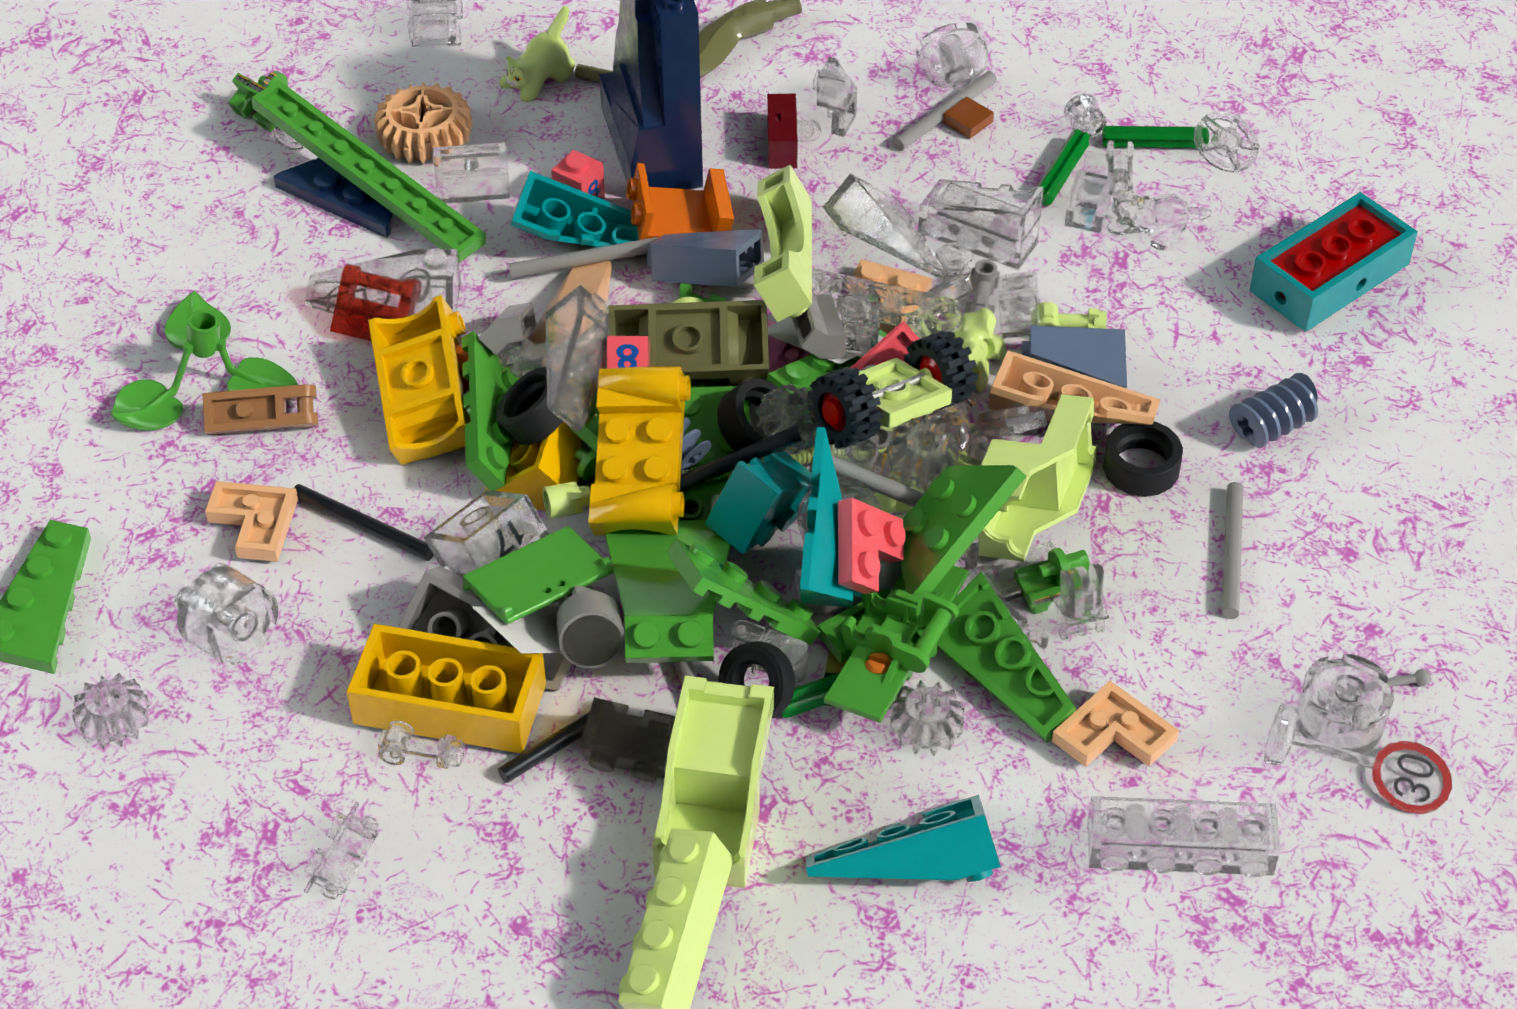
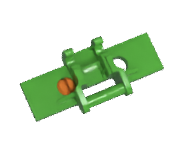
[824,565,969,723]

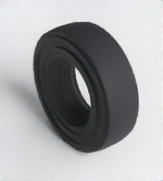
[718,641,795,718]

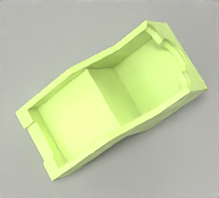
[974,394,1097,562]
[652,675,774,888]

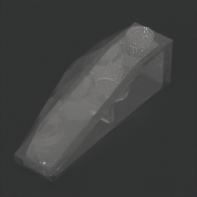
[822,173,949,280]

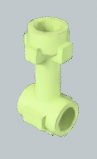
[1032,302,1107,329]

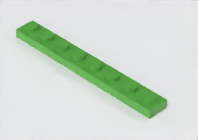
[252,80,486,263]

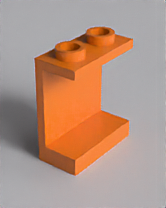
[626,163,734,240]

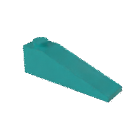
[509,171,639,247]
[800,427,862,608]
[805,795,1001,882]

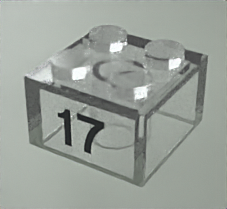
[424,490,549,577]

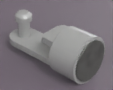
[556,584,625,668]

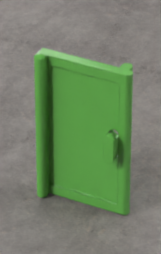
[463,526,614,625]

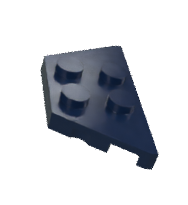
[273,157,395,238]

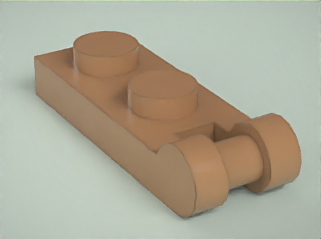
[202,384,318,435]

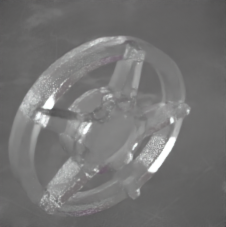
[1194,111,1260,173]

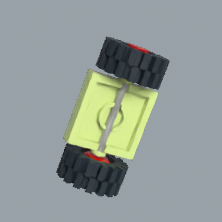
[807,330,978,449]

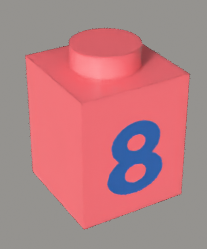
[551,150,605,199]
[607,336,650,369]

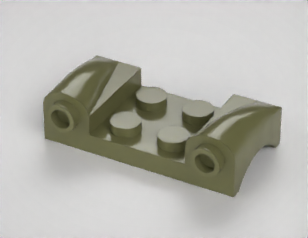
[608,300,769,386]

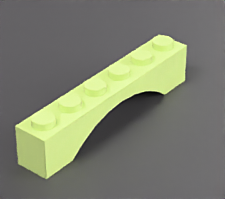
[754,165,812,322]

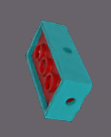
[1249,192,1418,332]

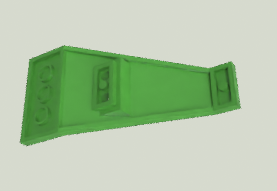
[588,386,750,663]

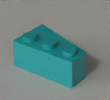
[704,451,812,554]

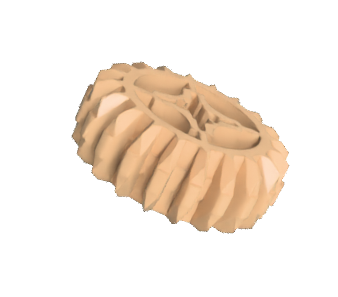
[374,82,473,164]

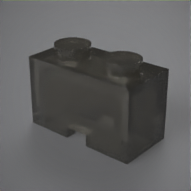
[579,697,675,783]

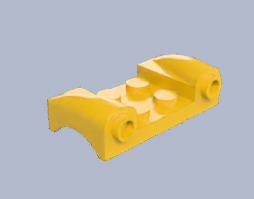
[368,295,471,465]
[588,366,691,536]

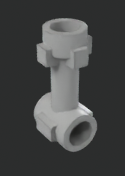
[965,259,1000,313]

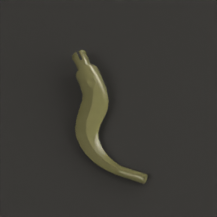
[575,0,802,83]

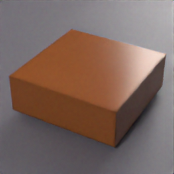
[943,97,994,139]

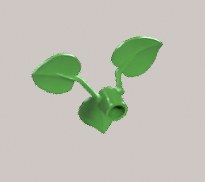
[110,291,298,430]

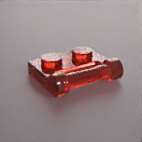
[330,264,422,341]

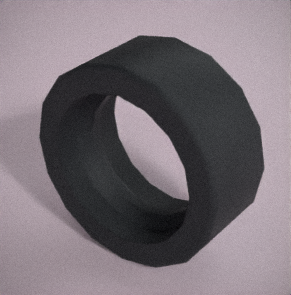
[496,367,575,445]
[717,378,796,454]
[1103,421,1183,497]

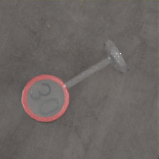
[1264,703,1452,814]

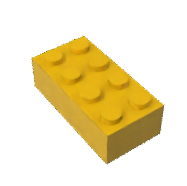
[346,623,546,754]

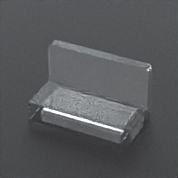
[432,142,510,204]

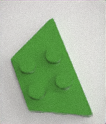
[900,465,1027,594]

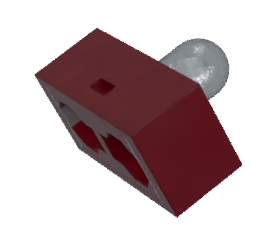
[767,93,822,169]

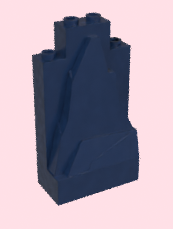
[599,0,703,189]

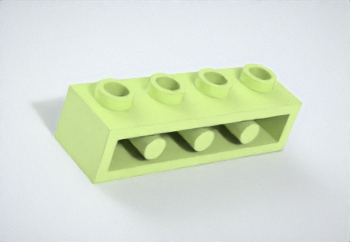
[618,829,734,1009]

